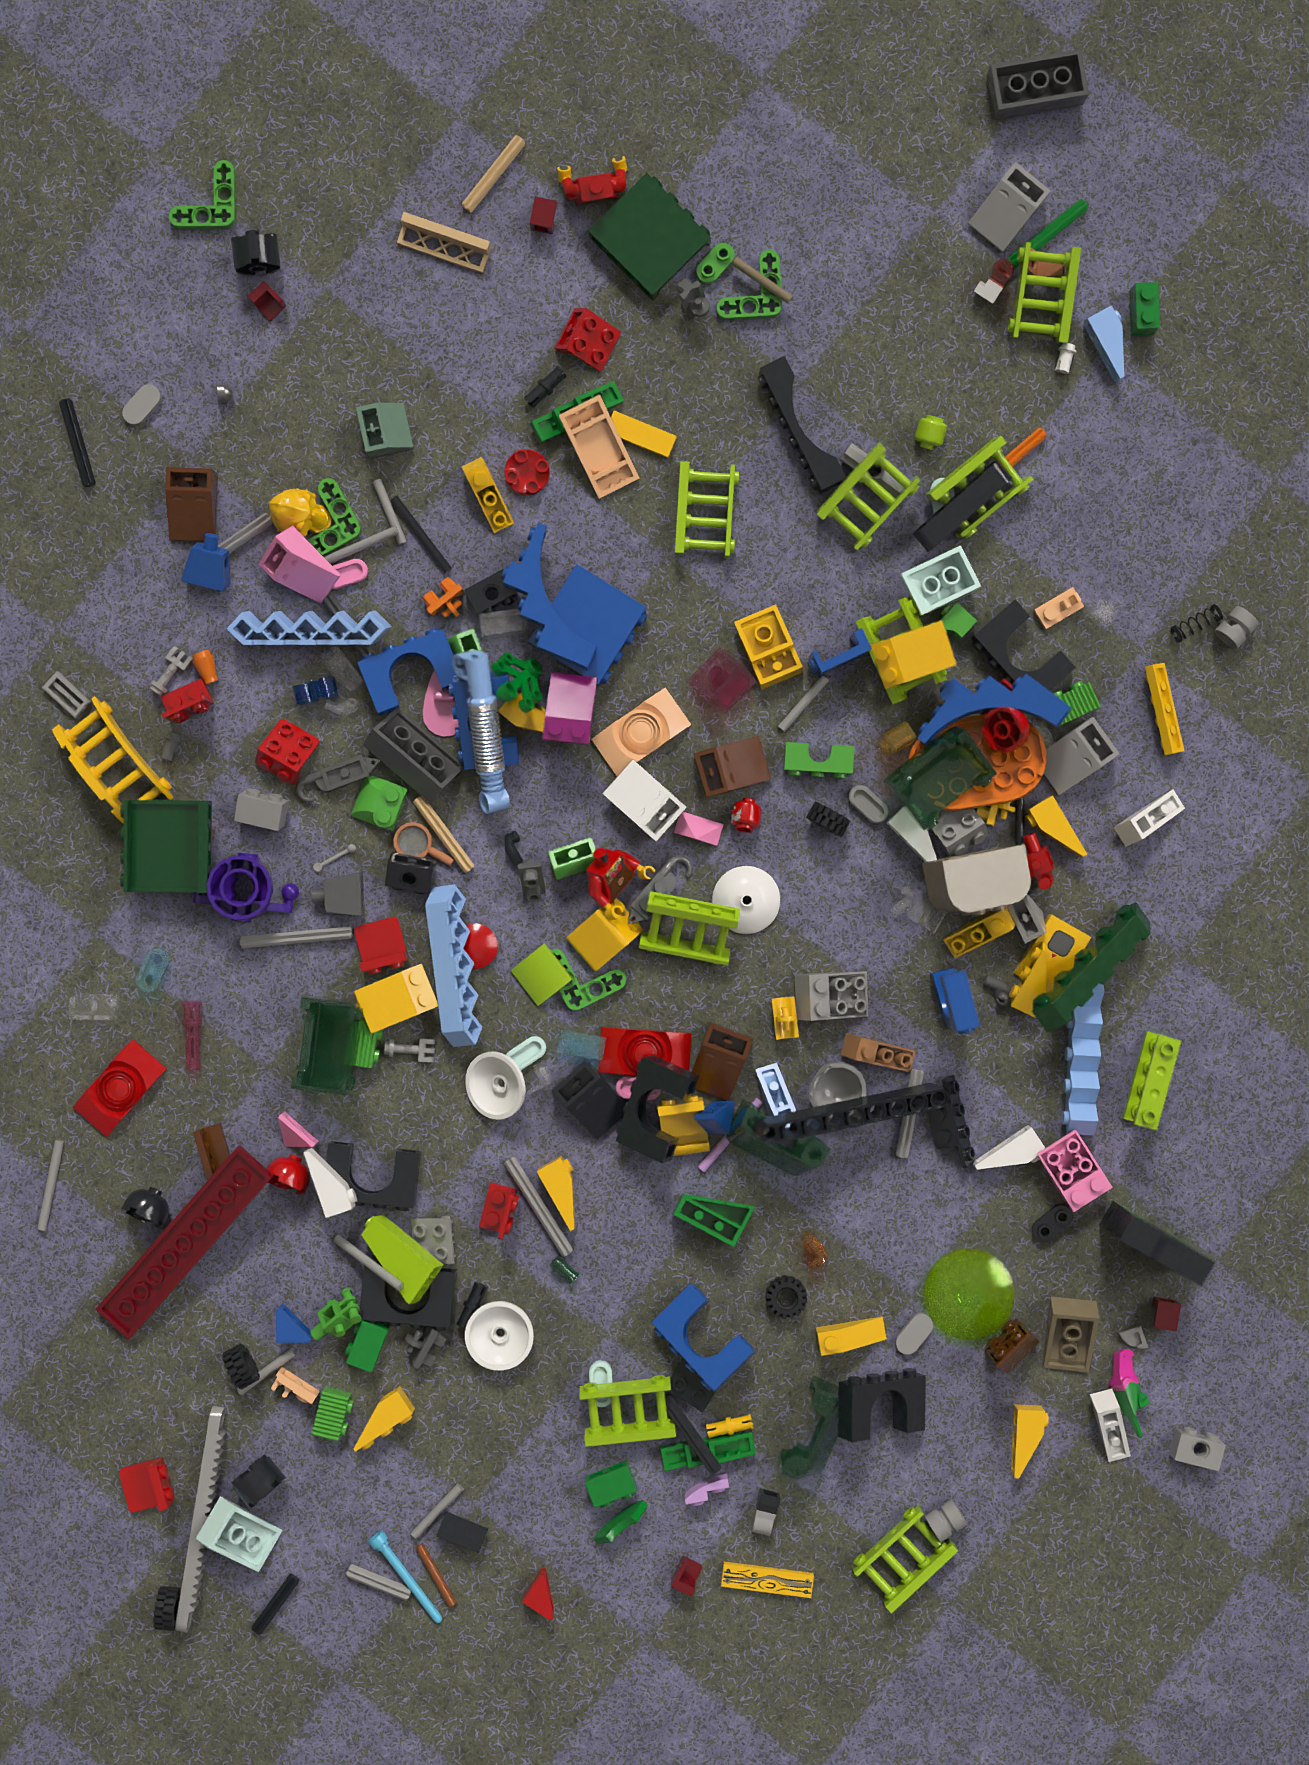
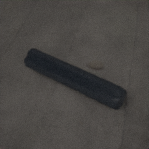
[251,1574,299,1635]

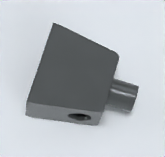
[311,872,365,916]

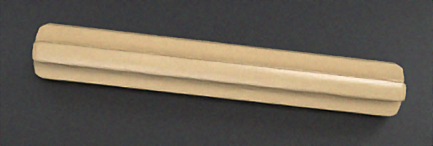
[462,135,525,213]
[413,796,474,873]

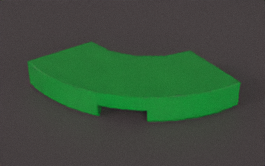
[593,1500,648,1544]

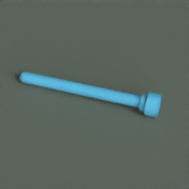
[368,1530,442,1623]

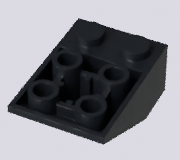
[551,1058,626,1139]

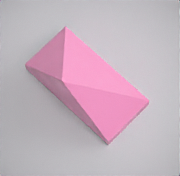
[674,812,724,846]
[278,1112,319,1147]

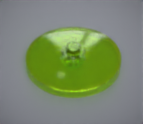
[923,1248,1015,1340]

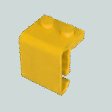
[566,898,644,972]
[658,1095,710,1156]

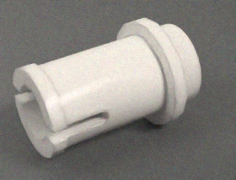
[1055,343,1077,374]

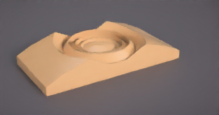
[558,395,639,499]
[591,688,691,776]

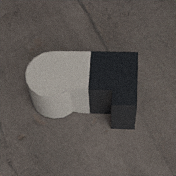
[751,1488,781,1536]

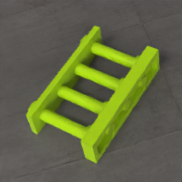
[1007,242,1082,343]
[925,436,1034,538]
[817,442,920,550]
[675,461,739,559]
[855,597,947,704]
[639,891,740,966]
[1122,1031,1181,1130]
[579,1375,676,1447]
[852,1505,958,1614]

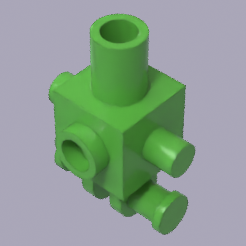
[310,1288,361,1341]

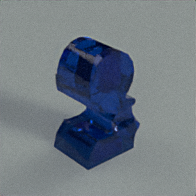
[292,676,339,705]

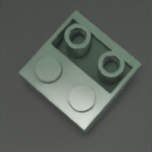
[356,402,414,458]

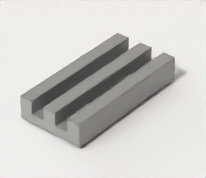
[42,671,92,719]

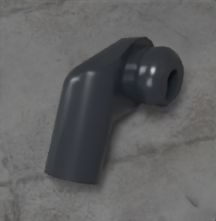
[504,831,523,866]

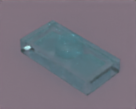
[557,1030,606,1060]

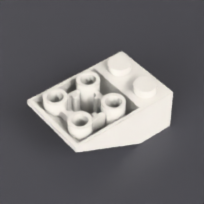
[602,760,686,841]

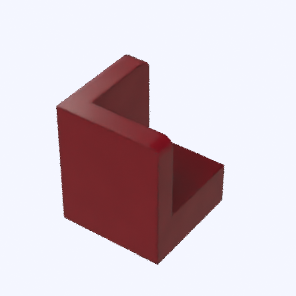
[529,196,557,235]
[247,281,286,321]
[1152,1296,1181,1332]
[671,1555,702,1597]

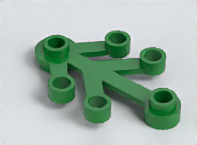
[491,652,542,713]

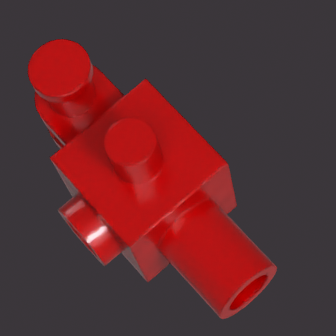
[1022,833,1055,890]

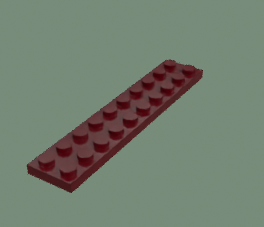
[95,1145,274,1340]

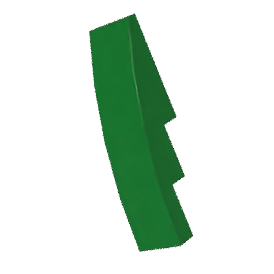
[530,381,624,444]
[659,1431,756,1471]

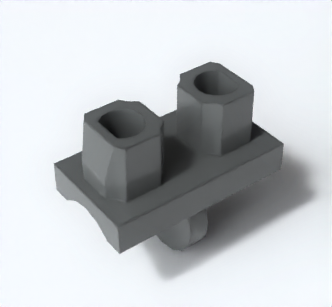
[676,278,710,320]
[518,861,546,902]
[405,1326,446,1369]

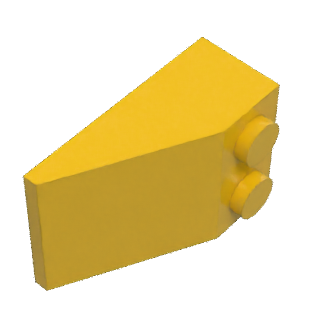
[871,621,957,689]
[353,964,438,1034]

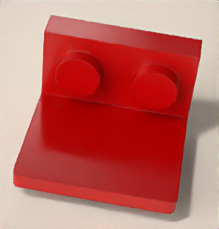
[554,308,621,372]
[161,678,214,724]
[479,1182,519,1240]

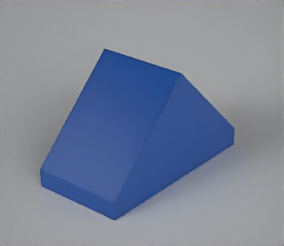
[694,1101,735,1134]
[276,1303,313,1343]

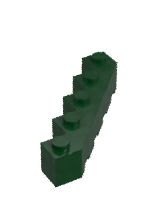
[1032,902,1150,1032]

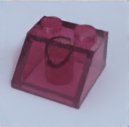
[688,647,757,714]

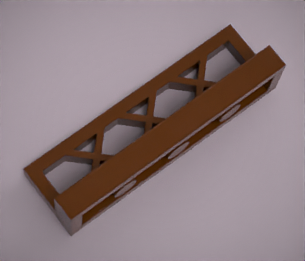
[193,1123,247,1211]

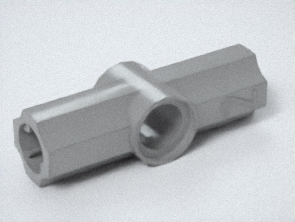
[840,443,904,498]

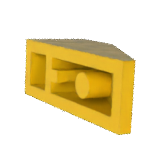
[1025,796,1088,857]
[537,1155,575,1231]
[816,1316,886,1356]
[1011,1404,1048,1479]

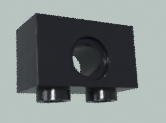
[464,569,518,617]
[385,852,437,894]

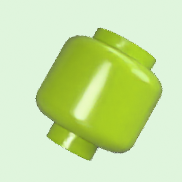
[915,415,947,450]

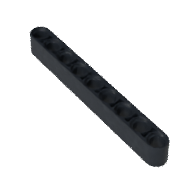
[752,1083,949,1145]

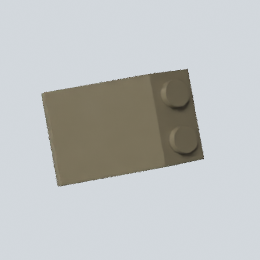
[1043,1297,1099,1372]

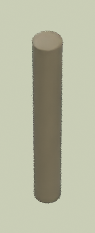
[732,257,793,304]

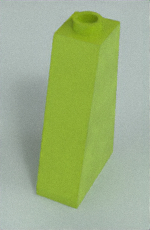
[361,1214,443,1305]

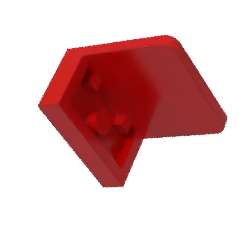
[255,719,319,785]
[354,917,409,975]
[119,1457,175,1513]

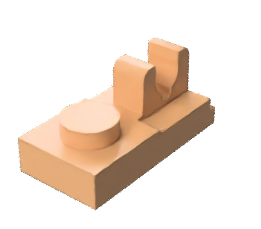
[1033,587,1084,630]
[271,1367,320,1404]

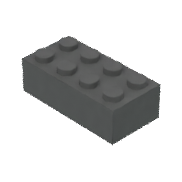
[986,49,1089,120]

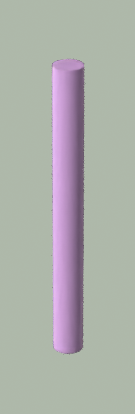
[698,1098,763,1172]

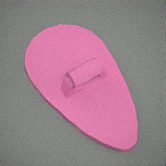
[423,670,458,737]

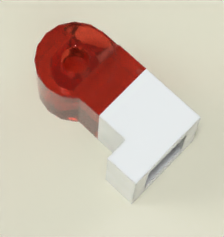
[974,258,1014,303]

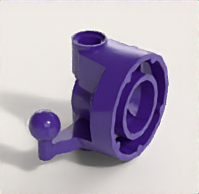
[193,853,299,922]

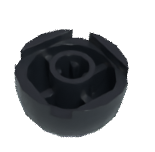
[121,1187,169,1229]

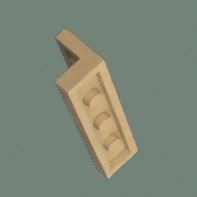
[397,212,492,274]

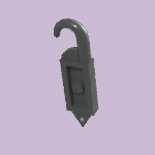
[296,754,381,803]
[627,855,693,925]

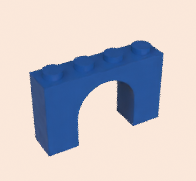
[357,628,457,716]
[449,672,520,770]
[930,967,980,1034]
[651,1284,757,1391]

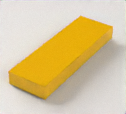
[611,411,677,458]

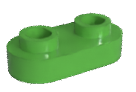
[697,243,735,285]

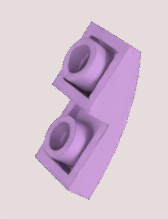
[685,1472,729,1506]

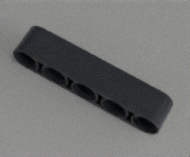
[913,460,1012,552]

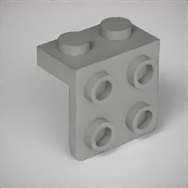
[924,807,989,857]

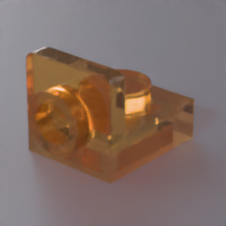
[803,1230,828,1268]

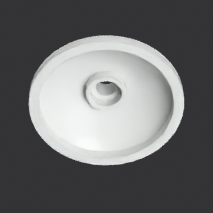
[712,866,780,934]
[466,1052,525,1120]
[465,1301,534,1371]

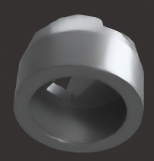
[217,384,233,403]

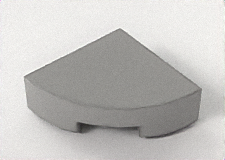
[1118,1325,1148,1349]

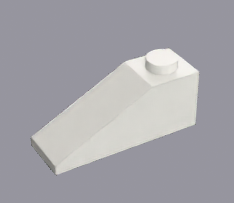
[1114,789,1185,847]
[886,803,937,862]
[973,1125,1045,1170]
[304,1148,357,1218]
[1090,1389,1131,1462]

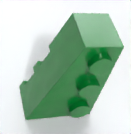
[672,1194,755,1247]

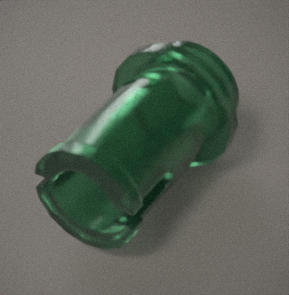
[550,1255,579,1284]

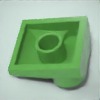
[351,775,409,831]

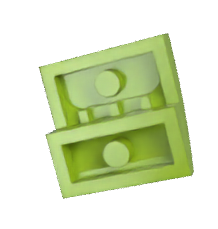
[510,943,573,1006]

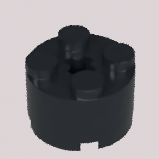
[231,230,280,276]
[231,1454,286,1509]

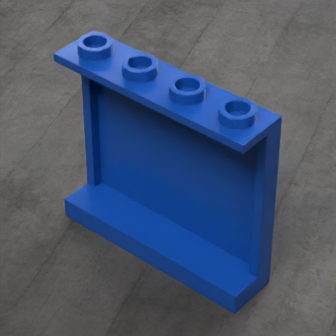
[528,564,648,687]

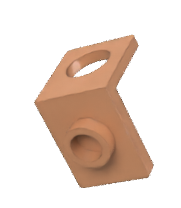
[1027,247,1065,277]

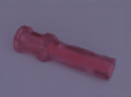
[181,1000,203,1070]

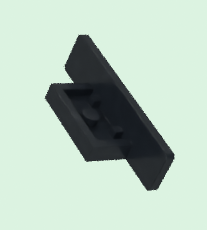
[928,1075,975,1168]

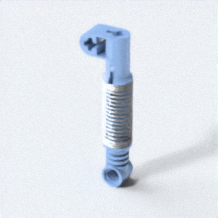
[452,650,510,814]

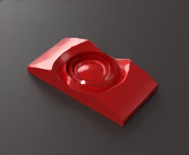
[598,1027,692,1075]
[73,1039,167,1137]

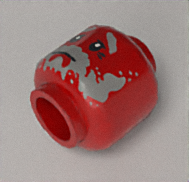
[731,798,762,833]

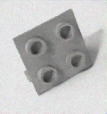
[411,1216,456,1264]

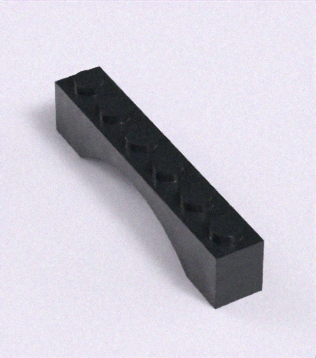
[757,356,846,494]

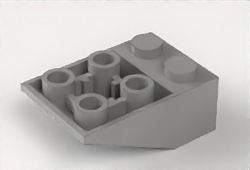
[968,162,1051,253]
[1044,717,1120,795]
[795,971,868,1021]

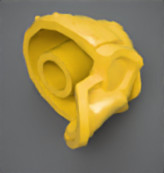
[268,488,332,537]

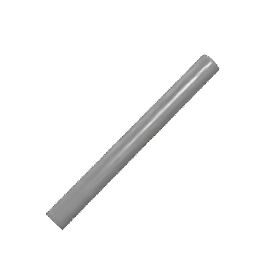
[324,526,399,564]
[37,1140,64,1231]
[334,1235,404,1291]

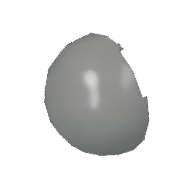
[809,1061,867,1118]

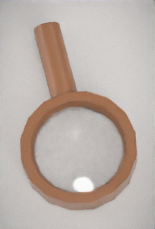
[393,822,454,866]

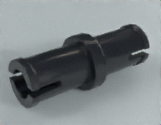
[524,366,567,408]
[456,1281,488,1329]

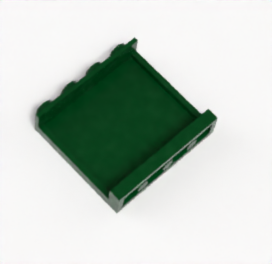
[588,173,711,301]
[120,800,212,893]

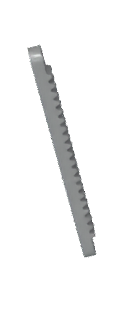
[175,1406,227,1633]

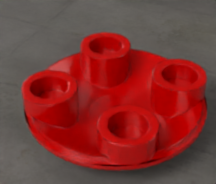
[504,449,550,495]
[463,924,498,969]

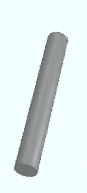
[372,479,407,546]
[778,675,829,732]
[236,1347,297,1395]
[411,1483,464,1539]

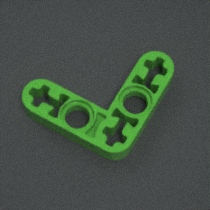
[169,160,236,229]
[716,250,782,321]
[307,478,362,557]
[551,949,627,1010]

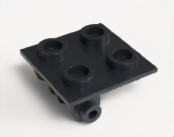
[670,1358,716,1413]

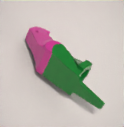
[1109,1349,1150,1438]

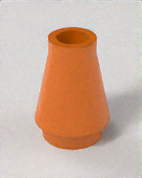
[192,649,218,684]

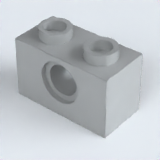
[1169,1426,1226,1471]

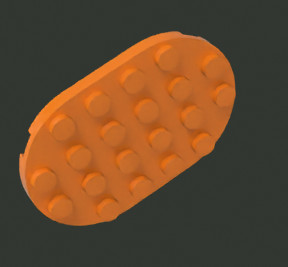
[908,714,1047,811]

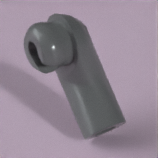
[983,975,1010,1006]

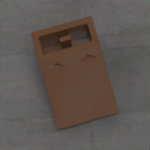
[165,467,218,542]
[694,736,771,798]
[691,1021,753,1101]
[985,1318,1040,1374]

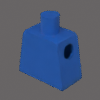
[181,533,230,591]

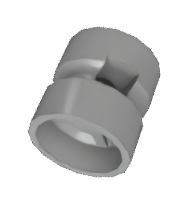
[1214,606,1259,649]
[925,1499,968,1542]

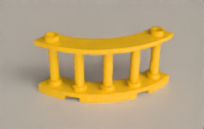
[52,696,174,824]

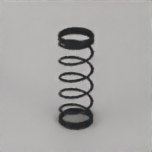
[1170,604,1223,643]

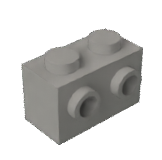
[234,789,289,831]

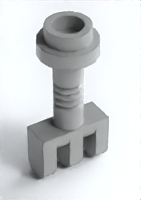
[149,646,193,696]
[384,1038,436,1062]

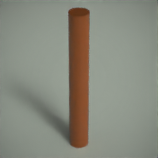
[415,1543,456,1607]

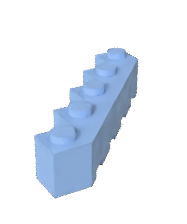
[227,610,392,645]
[425,884,482,1047]
[1062,983,1105,1135]

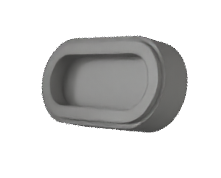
[122,384,162,426]
[848,785,888,823]
[895,1313,933,1354]

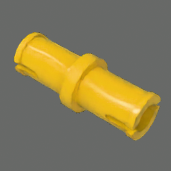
[706,1414,754,1439]

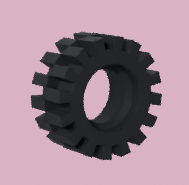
[806,801,851,837]
[766,1275,807,1319]
[222,1343,260,1389]
[153,1586,181,1631]

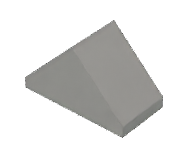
[1006,894,1046,943]

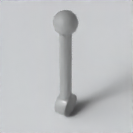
[313,844,356,872]

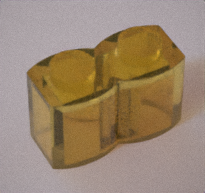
[877,721,917,756]

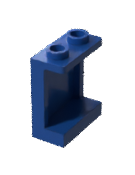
[807,628,872,677]

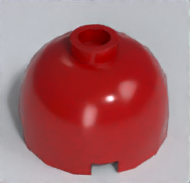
[982,707,1030,753]
[266,1154,310,1196]

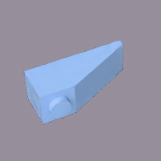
[1083,305,1124,384]
[755,1063,796,1130]

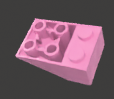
[259,526,341,604]
[1037,1129,1113,1212]

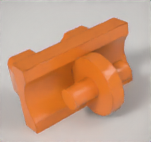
[422,577,465,618]

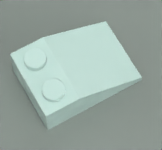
[900,546,981,615]
[196,1496,283,1572]

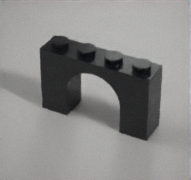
[971,599,1076,691]
[616,1055,699,1163]
[326,1141,421,1211]
[359,1262,457,1331]
[838,1368,926,1442]

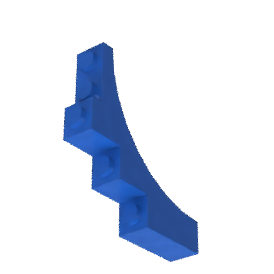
[501,522,597,670]
[918,674,1072,746]

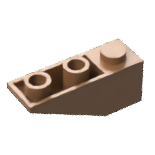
[840,1033,916,1072]

